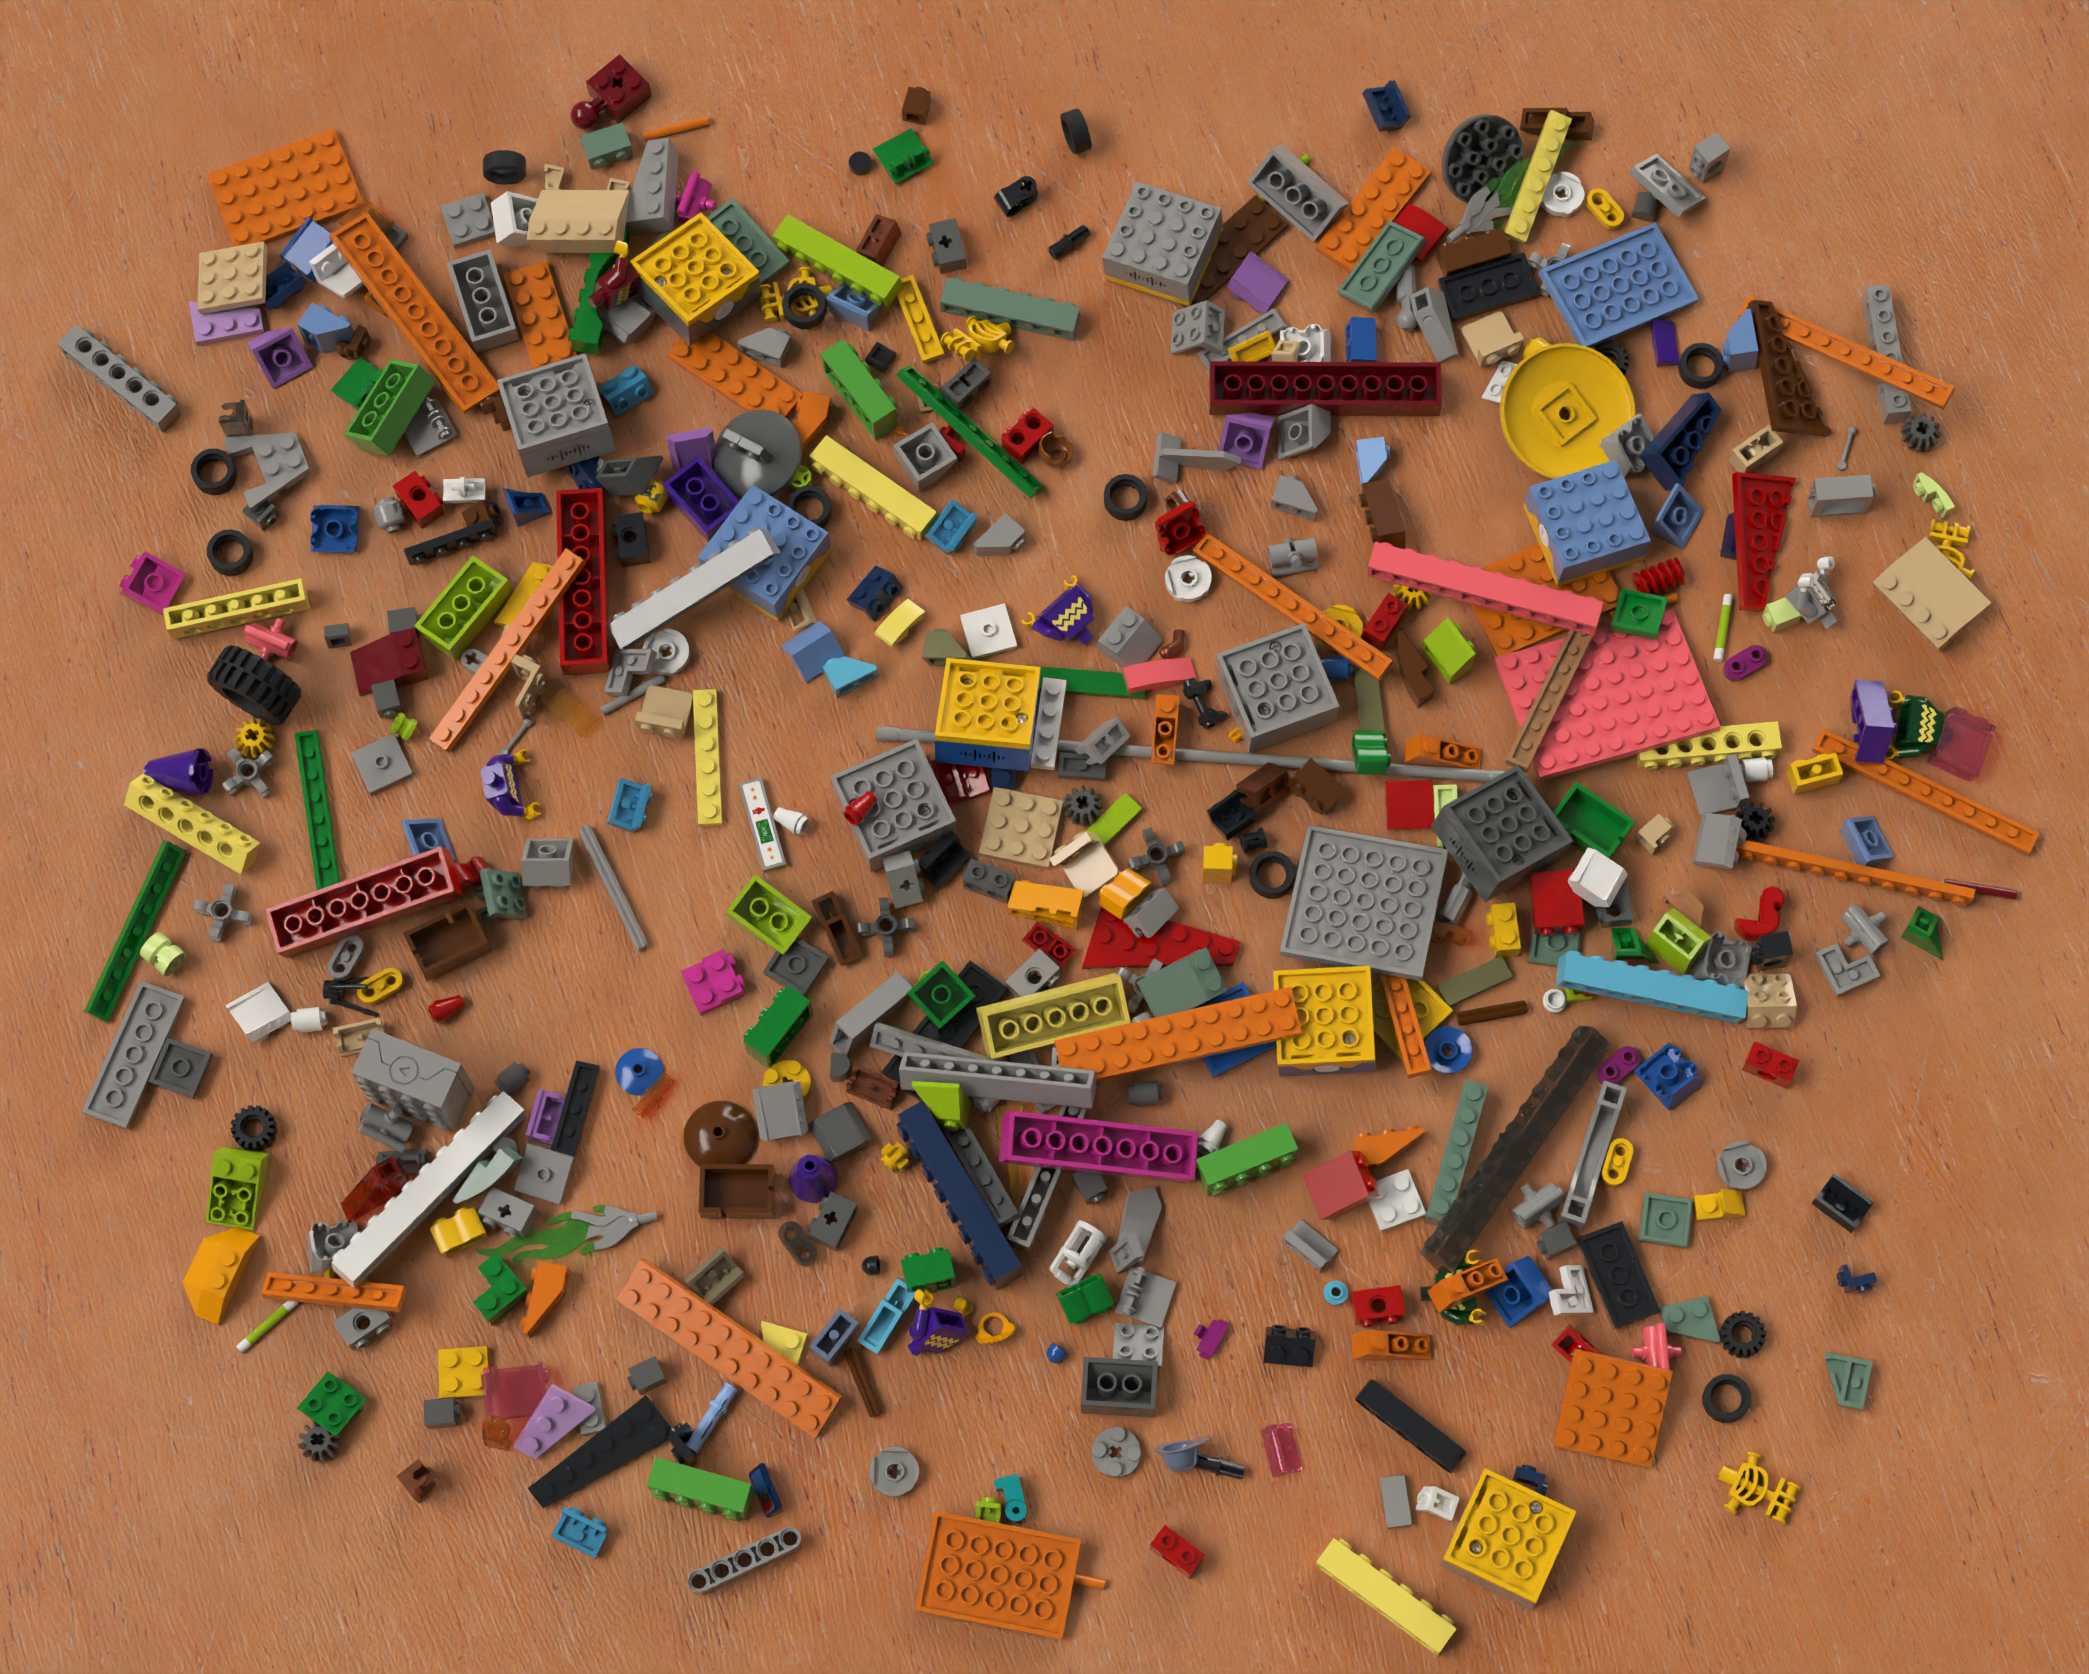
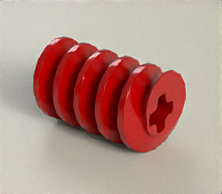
[1632,557,1685,595]

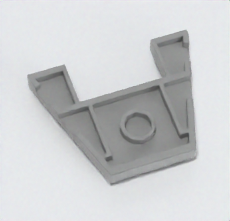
[223,433,310,513]

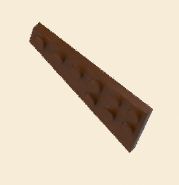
[1748,300,1831,437]

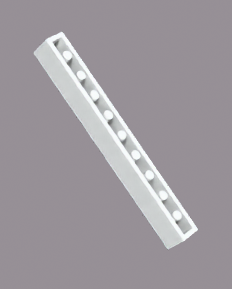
[332,1091,525,1289]

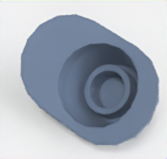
[1155,1437,1211,1471]

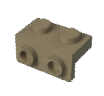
[684,1247,745,1305]

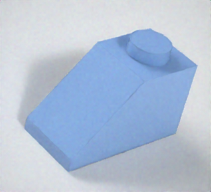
[1355,437,1390,491]

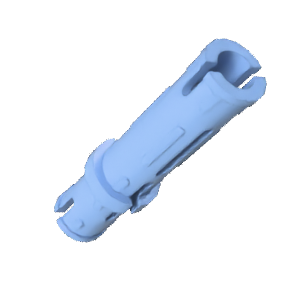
[685,1382,738,1454]

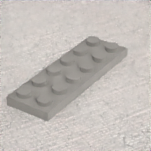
[82,980,186,1130]

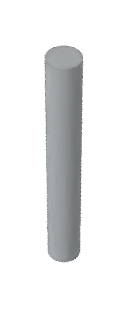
[600,674,666,715]

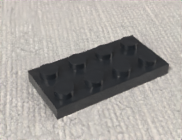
[1437,253,1540,322]
[1576,1221,1660,1330]

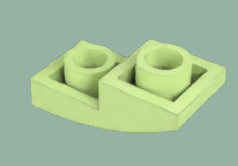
[1913,472,1955,519]

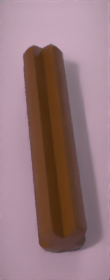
[1456,1000,1528,1026]
[844,1347,882,1417]

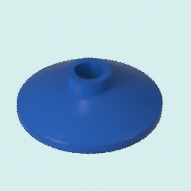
[1425,1027,1472,1074]
[615,1048,663,1096]

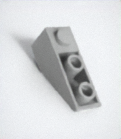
[1410,287,1458,363]

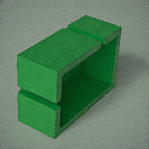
[1553,782,1635,860]

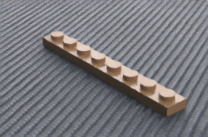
[1505,616,1602,773]

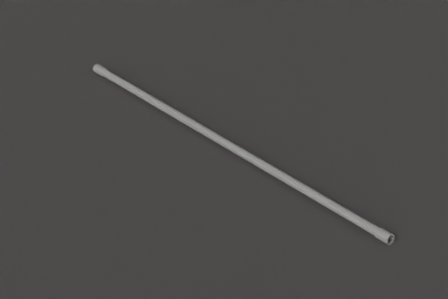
[876,726,1508,782]

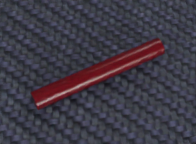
[1944,879,2017,900]

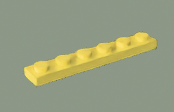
[1504,110,1572,244]
[693,689,723,827]

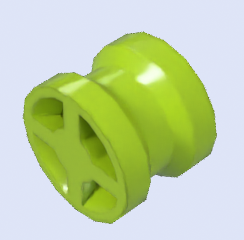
[789,466,812,492]
[389,712,418,741]

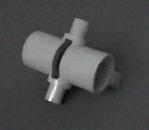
[1267,537,1318,578]
[1841,904,1889,955]
[358,1102,413,1153]
[1511,1182,1564,1229]

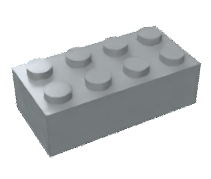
[447,249,519,353]

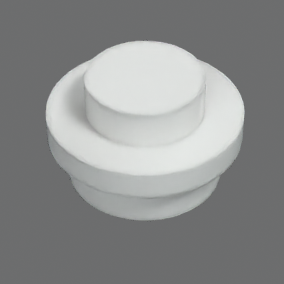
[1542,989,1567,1013]

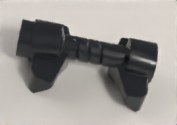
[1183,678,1228,730]

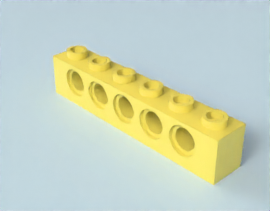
[163,578,310,640]
[1636,721,1782,770]
[124,774,260,874]

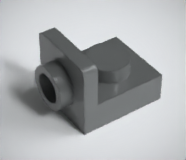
[242,501,279,531]

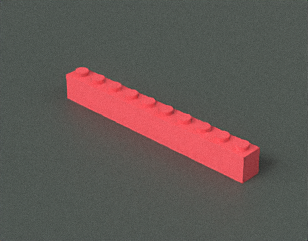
[1367,542,1603,636]

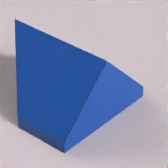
[501,487,551,527]

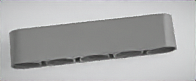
[687,1527,803,1596]

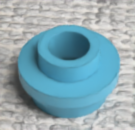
[1323,1281,1348,1305]

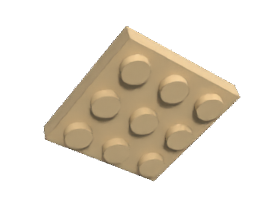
[197,241,267,314]
[979,787,1063,870]

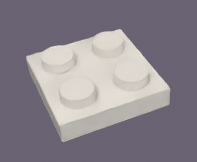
[1368,1169,1426,1233]

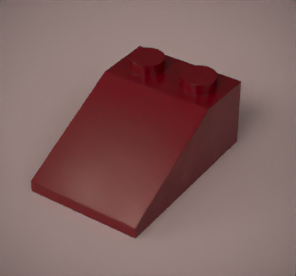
[350,627,429,696]

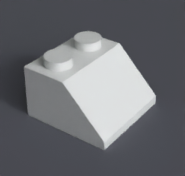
[491,191,538,248]

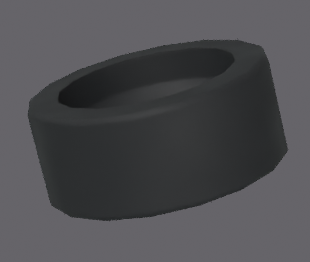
[1060,108,1092,154]
[483,150,526,185]
[783,283,827,329]
[1678,342,1724,389]
[191,448,237,495]
[1104,474,1148,521]
[787,486,832,528]
[207,529,253,576]
[1249,851,1295,899]
[1702,1374,1751,1423]

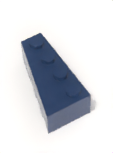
[1639,392,1722,491]

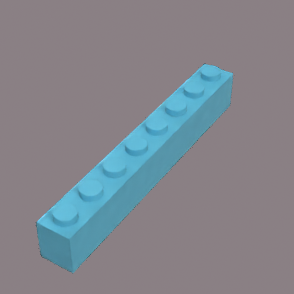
[1555,951,1748,1023]

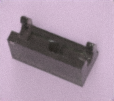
[219,400,253,437]

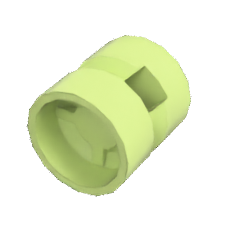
[140,932,186,977]

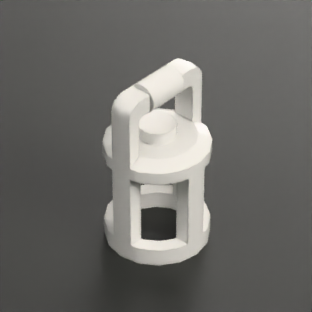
[1050,1220,1107,1286]

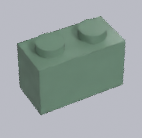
[580,122,633,169]

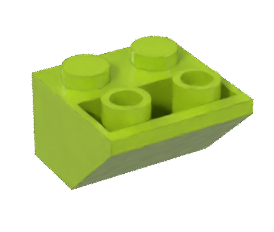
[1422,618,1476,685]
[1646,908,1712,975]

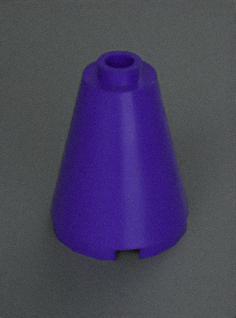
[144,748,213,796]
[789,1155,838,1203]

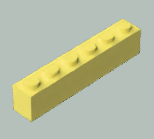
[810,435,937,541]
[1315,1538,1456,1656]

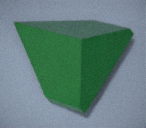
[1901,906,1943,960]
[1611,928,1661,965]

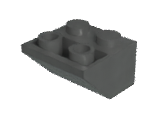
[596,455,664,496]

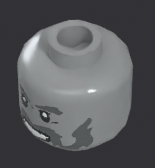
[373,497,406,533]

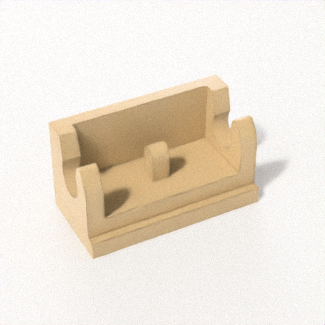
[333,1018,386,1057]

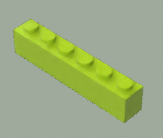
[773,214,903,307]

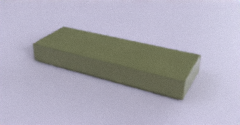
[1353,669,1385,737]
[1437,956,1513,1007]

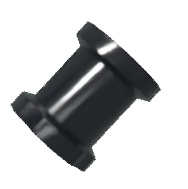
[1239,828,1268,854]

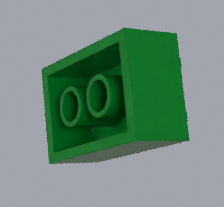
[743,984,813,1069]

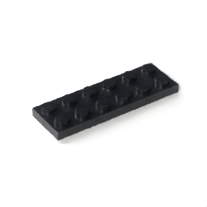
[882,960,1008,1102]

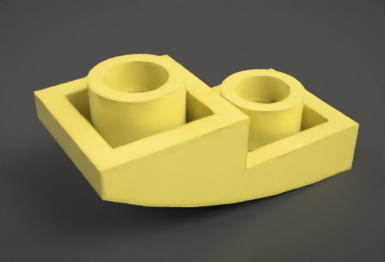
[875,599,925,647]

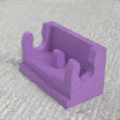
[526,1089,565,1146]

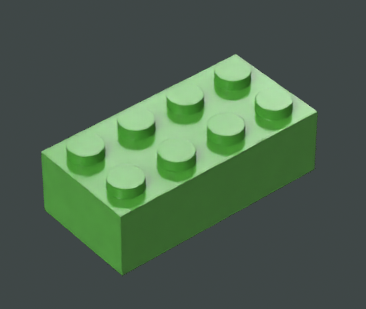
[821,339,899,441]
[343,359,436,456]
[1195,1122,1298,1197]
[647,1457,755,1522]

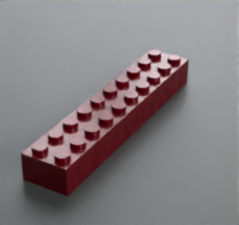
[1209,361,1442,416]

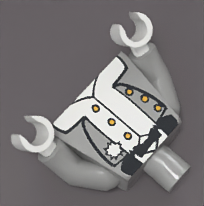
[1785,557,1837,629]

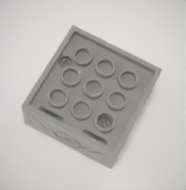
[497,353,616,477]
[1215,623,1340,753]
[830,739,958,873]
[351,1028,474,1131]

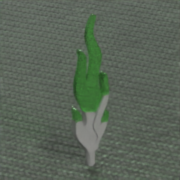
[1446,141,1578,243]
[476,1205,658,1263]

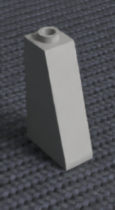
[829,972,912,1057]

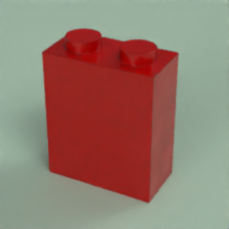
[1528,870,1584,937]
[1302,1151,1379,1220]

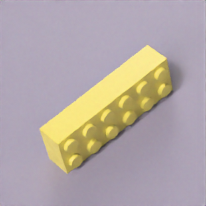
[976,973,1131,1059]

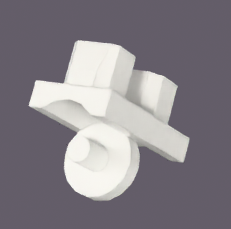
[443,477,486,504]

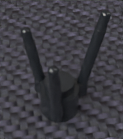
[323,977,378,1017]

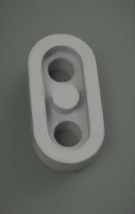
[328,935,365,981]

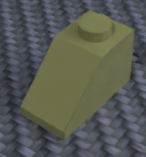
[922,629,972,666]

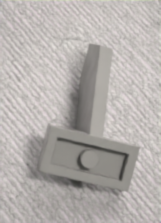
[1152,432,1241,484]
[1109,1186,1162,1273]

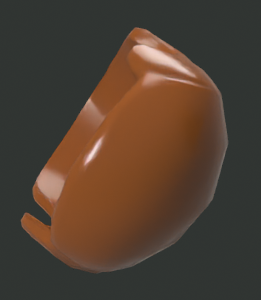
[1038,431,1074,468]

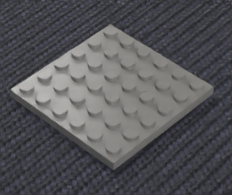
[1280,825,1448,981]

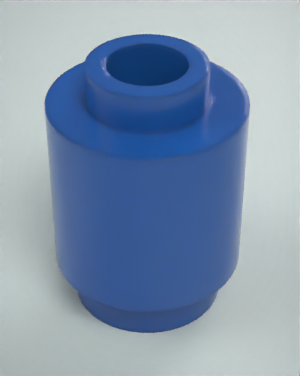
[1320,656,1353,681]

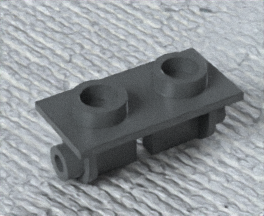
[376,1149,427,1176]

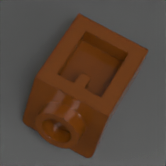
[480,396,512,431]

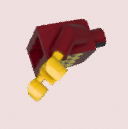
[587,240,640,310]

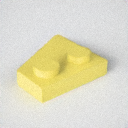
[761,1321,808,1366]

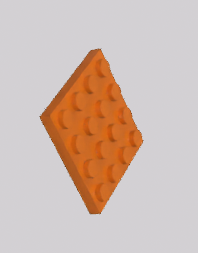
[1553,1349,1673,1468]

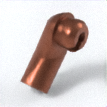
[1159,629,1185,659]

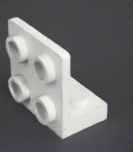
[309,244,364,298]

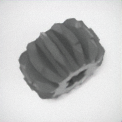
[1900,412,1941,453]
[1063,785,1103,827]
[298,1421,341,1462]

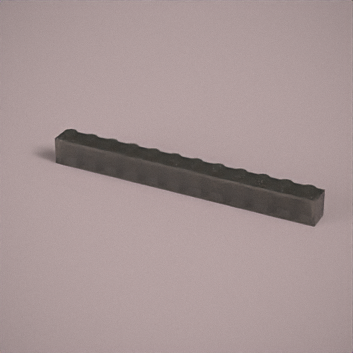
[1420,1025,1611,1274]

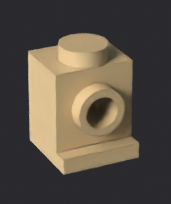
[1635,814,1674,855]

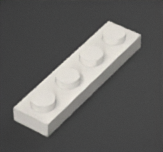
[1031,677,1067,770]

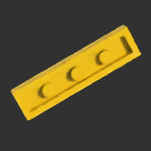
[896,275,945,364]

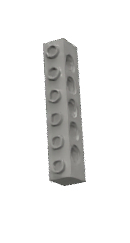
[1862,285,1911,424]
[57,324,181,432]

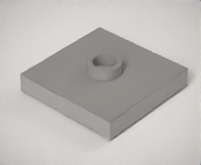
[351,734,414,795]
[514,1143,575,1204]

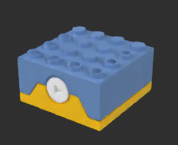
[1523,460,1651,587]
[698,484,832,622]

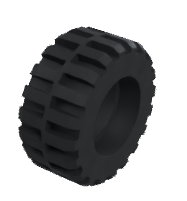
[207,645,301,726]

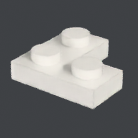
[1548,1265,1594,1316]

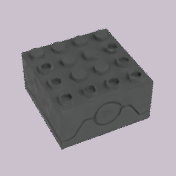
[1431,765,1573,902]

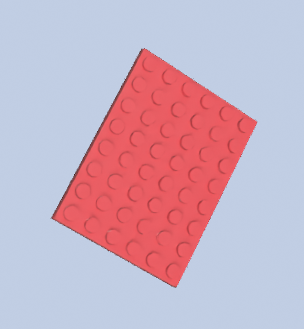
[1494,608,1720,781]

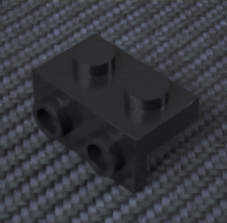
[1207,789,1265,841]
[918,831,972,888]
[1811,1174,1874,1233]
[1263,1325,1315,1367]
[667,1422,697,1467]

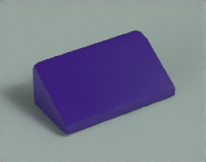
[1650,319,1679,367]

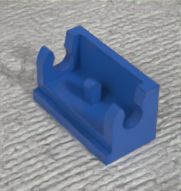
[1345,317,1377,362]

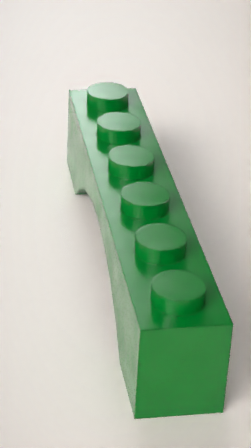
[568,226,630,355]

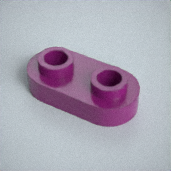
[1723,645,1767,682]
[1597,1046,1640,1084]

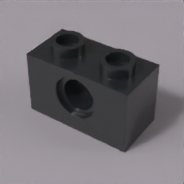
[612,512,651,567]
[1751,931,1794,972]

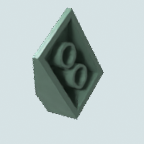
[1137,947,1227,1018]

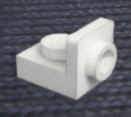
[1416,1486,1460,1521]

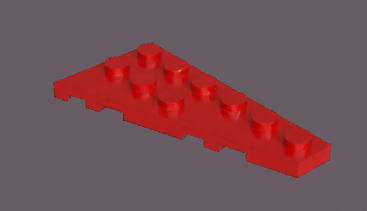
[1732,472,1796,612]
[1082,907,1240,969]

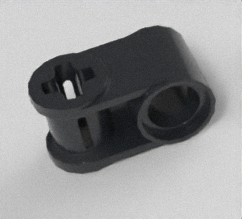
[994,176,1038,217]

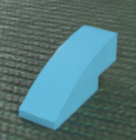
[857,1278,916,1354]

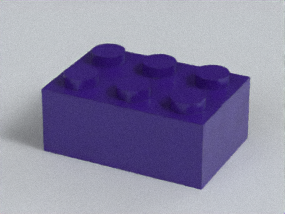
[662,456,739,542]

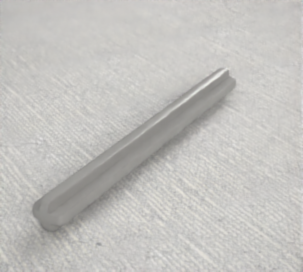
[579,825,648,951]

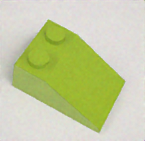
[724,874,812,955]

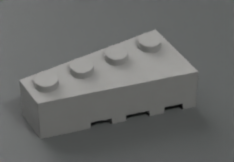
[626,138,679,236]

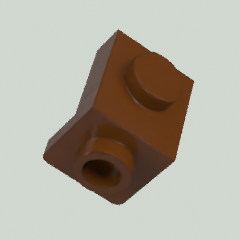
[335,325,371,360]
[462,499,503,527]

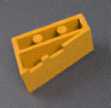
[1007,880,1084,930]

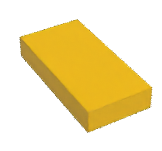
[1227,330,1276,362]

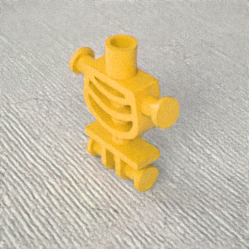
[759,267,832,324]
[940,316,1014,361]
[1928,518,1974,581]
[1717,1452,1801,1525]

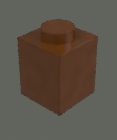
[902,87,931,125]

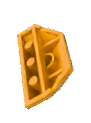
[183,1227,261,1326]

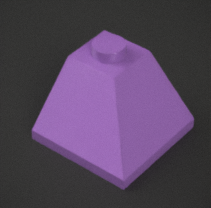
[246,327,313,389]
[1219,412,1275,470]

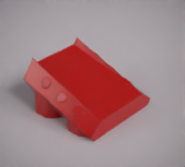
[1155,502,1206,555]

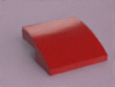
[1394,203,1449,263]
[931,760,992,805]
[1385,780,1435,830]

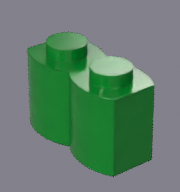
[1351,730,1391,774]
[1056,1273,1114,1325]

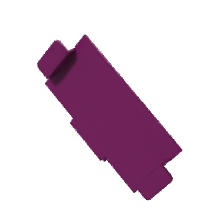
[1193,1319,1229,1359]

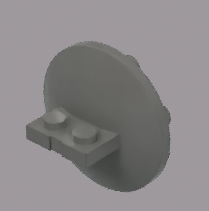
[1442,114,1524,203]
[713,409,802,498]

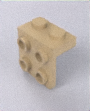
[1462,312,1524,368]
[511,654,547,719]
[635,685,693,738]
[1049,831,1119,898]
[1744,973,1797,1028]

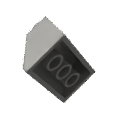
[1247,144,1349,242]

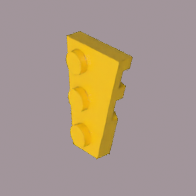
[494,562,553,634]

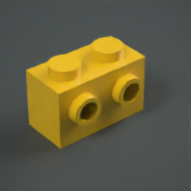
[1786,753,1843,795]
[1202,843,1237,883]
[1486,903,1521,958]

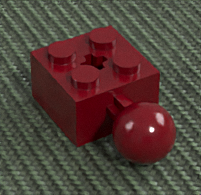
[570,54,652,130]

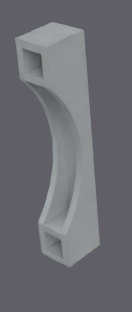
[1558,1081,1627,1230]

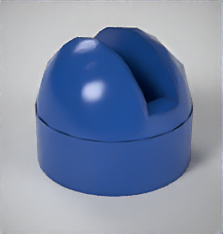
[1046,1342,1068,1363]

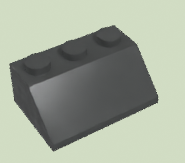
[1081,1357,1158,1418]

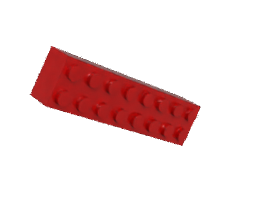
[556,488,610,675]
[265,846,463,958]

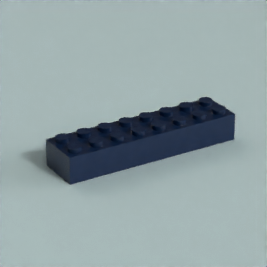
[896,1100,1022,1290]

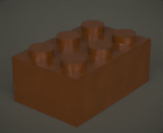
[403,902,492,982]
[699,1164,775,1219]

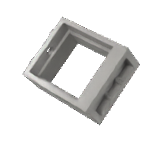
[1807,475,1876,518]

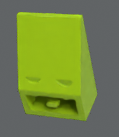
[206,1146,269,1230]

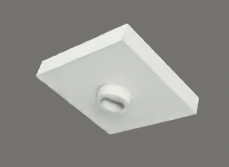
[960,603,1017,660]

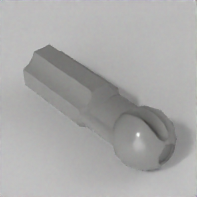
[1395,264,1418,331]
[1437,871,1473,926]

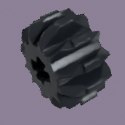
[1735,801,1775,842]

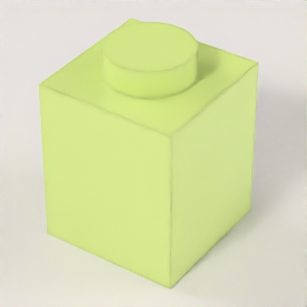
[1762,597,1801,633]

